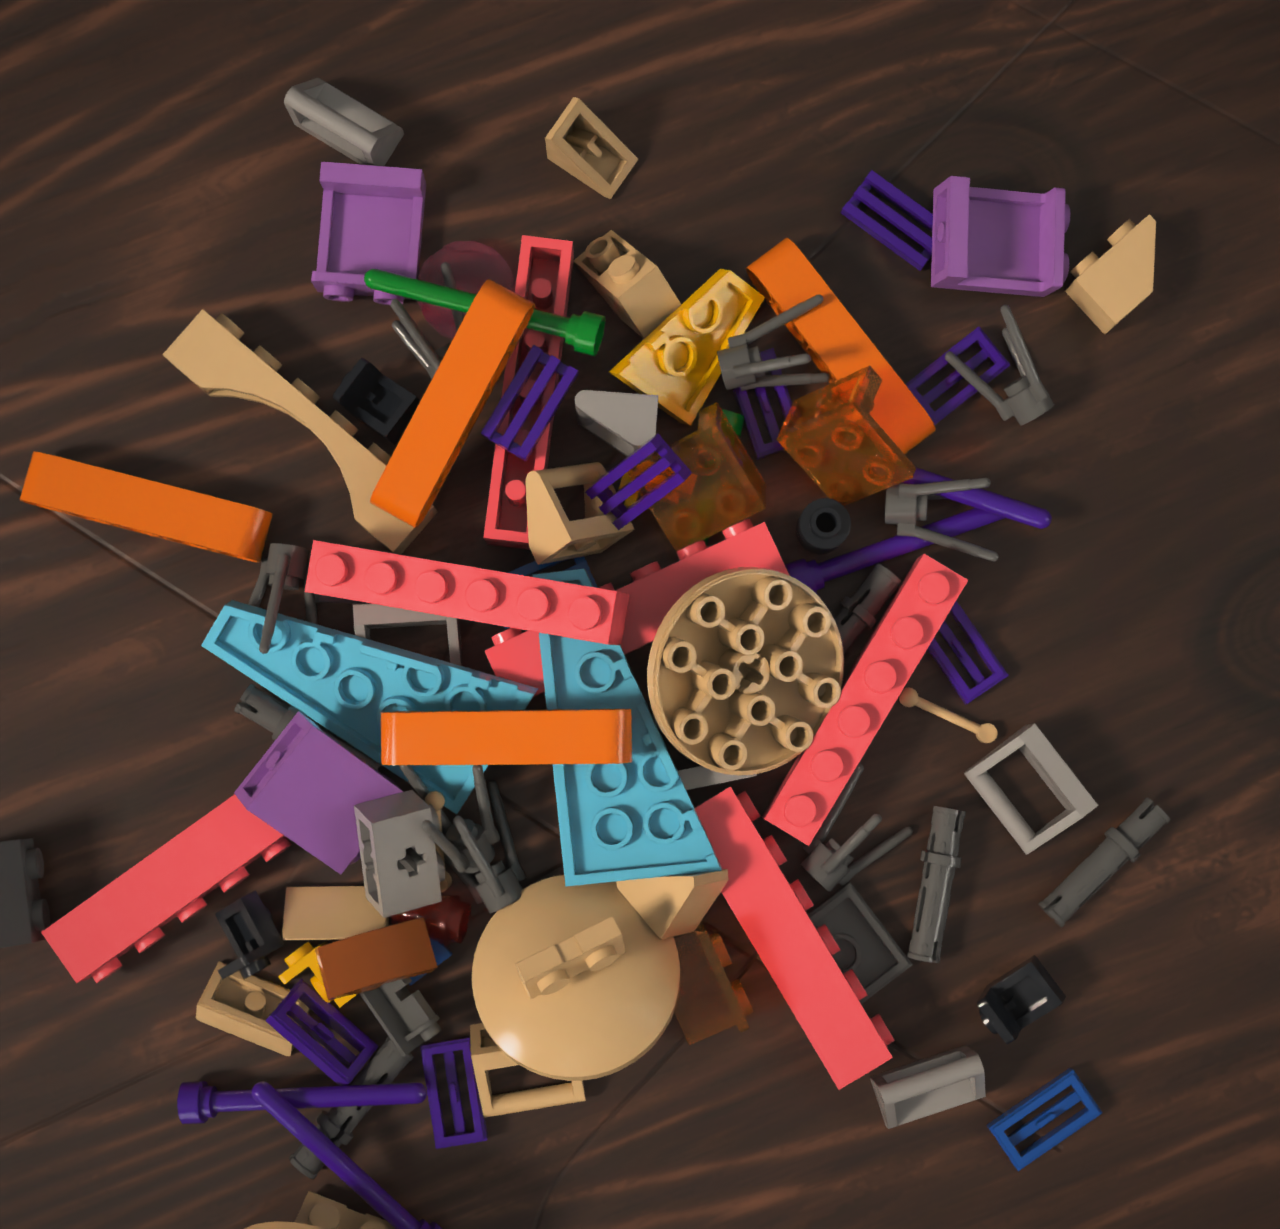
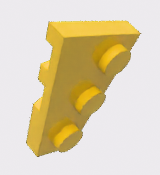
[609,269,765,426]

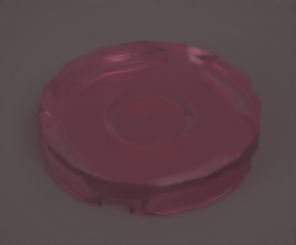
[417,241,515,339]

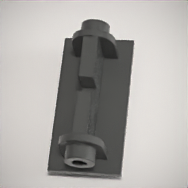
[359,977,442,1057]

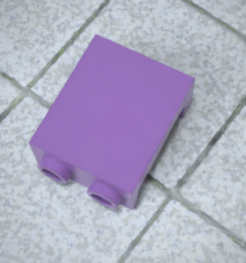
[311,162,426,305]
[931,176,1070,297]
[234,711,404,875]

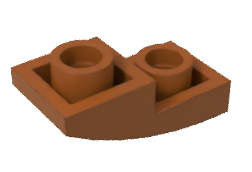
[315,917,438,1000]

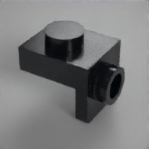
[333,358,421,445]
[215,890,285,980]
[977,955,1066,1044]

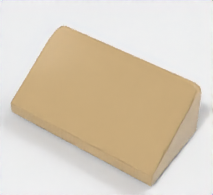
[282,886,389,940]
[196,961,310,1056]

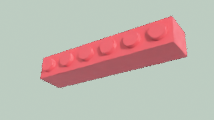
[483,235,574,550]
[484,518,790,697]
[304,540,630,646]
[762,554,968,846]
[695,786,895,1090]
[41,794,292,984]

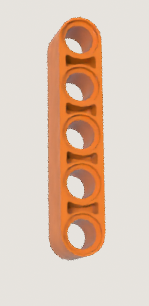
[746,238,936,461]
[370,279,535,528]
[20,451,273,563]
[381,709,632,765]

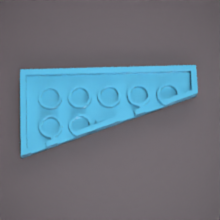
[532,569,722,887]
[201,600,539,814]

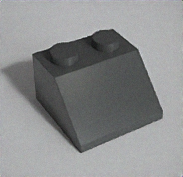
[0,838,50,948]

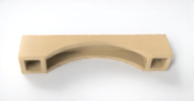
[162,309,438,555]

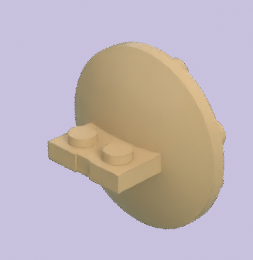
[647,567,844,775]
[472,875,681,1081]

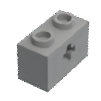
[354,790,445,918]

